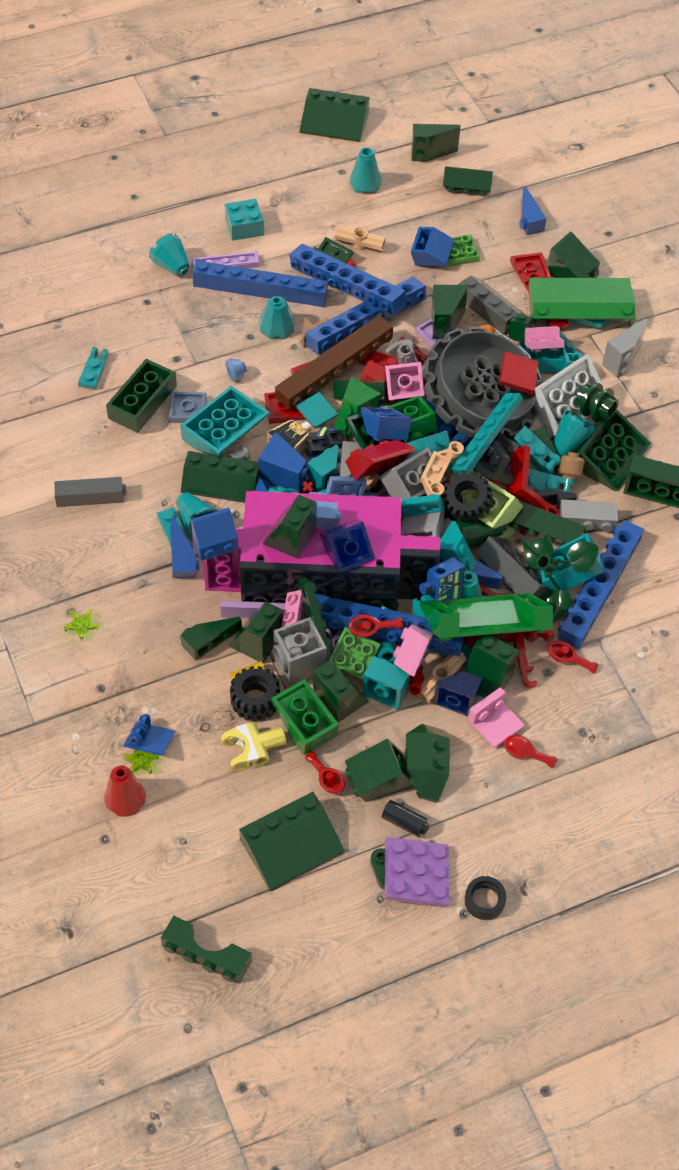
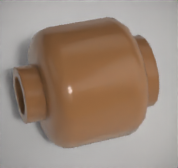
[559,452,584,479]

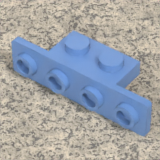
[309,476,379,497]

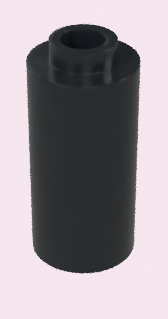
[381,800,430,837]

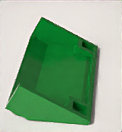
[529,278,636,326]

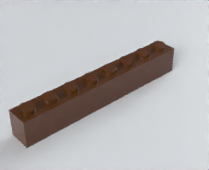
[275,315,393,410]

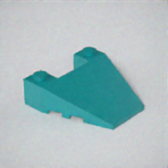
[517,333,583,373]

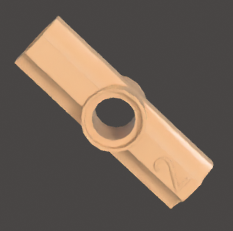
[335,225,386,251]
[418,652,468,703]

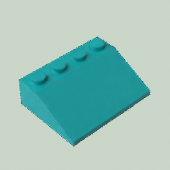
[180,386,270,456]

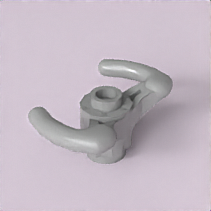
[385,339,423,375]

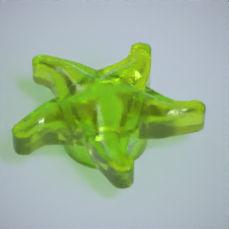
[64,609,98,640]
[123,750,159,774]

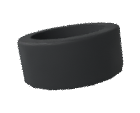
[465,876,506,920]

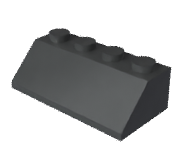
[459,276,524,335]
[476,536,550,599]

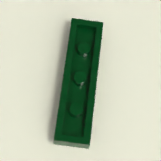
[298,577,332,657]

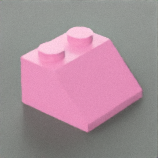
[385,362,425,401]
[393,624,433,676]

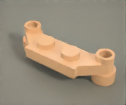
[419,441,464,496]

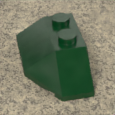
[405,724,450,803]

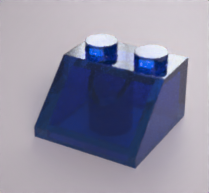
[320,520,375,573]
[433,671,482,717]

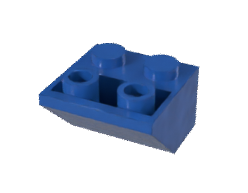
[411,227,454,266]

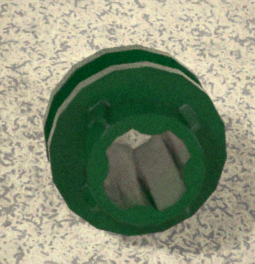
[575,383,619,422]

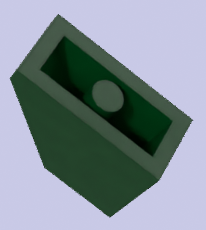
[509,313,537,343]

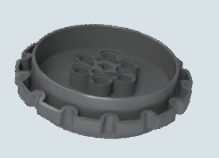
[422,327,543,440]

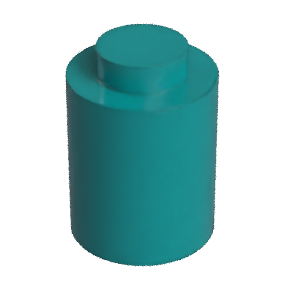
[377,640,397,664]

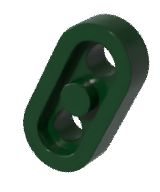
[370,848,385,890]

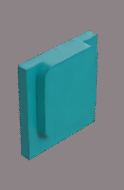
[296,392,338,429]

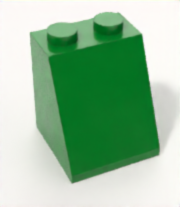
[334,377,381,436]

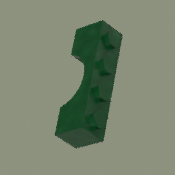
[161,915,252,984]

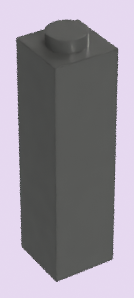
[54,477,127,507]

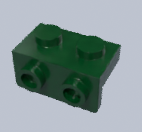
[314,237,354,263]

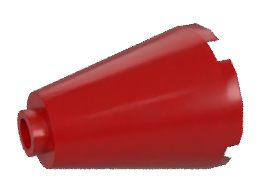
[104,765,146,817]

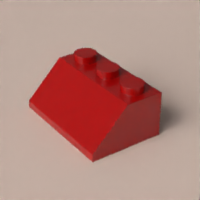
[345,440,415,481]

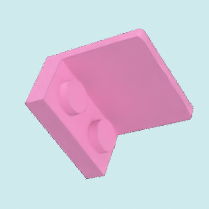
[468,687,524,748]

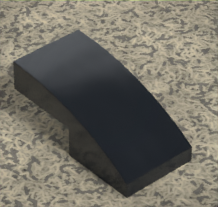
[305,430,347,456]
[537,490,577,510]

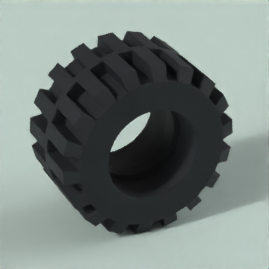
[443,470,493,523]
[230,666,281,722]

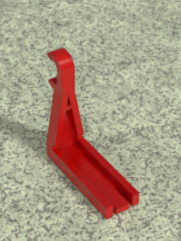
[509,444,560,516]
[464,632,538,688]

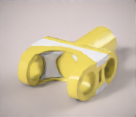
[221,722,286,771]

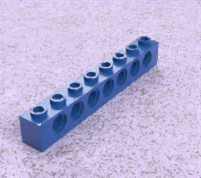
[289,244,407,315]
[305,277,426,356]
[557,520,644,649]
[306,594,465,656]

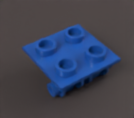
[124,714,175,756]

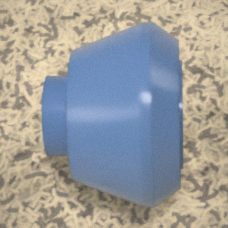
[226,358,247,382]

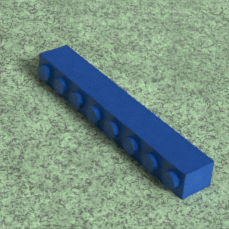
[192,260,328,307]

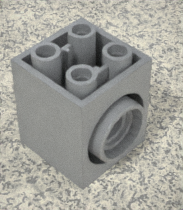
[273,617,327,687]

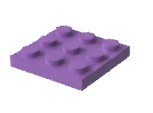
[385,836,449,908]

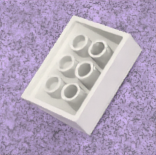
[535,354,604,437]

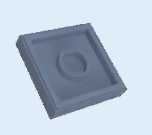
[168,391,207,423]

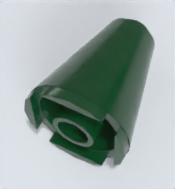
[453,517,506,549]

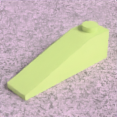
[451,470,523,529]

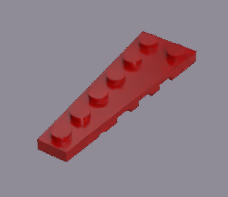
[510,252,569,330]

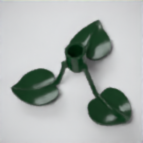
[523,538,599,621]

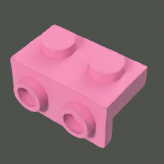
[525,326,564,352]
[281,590,306,628]

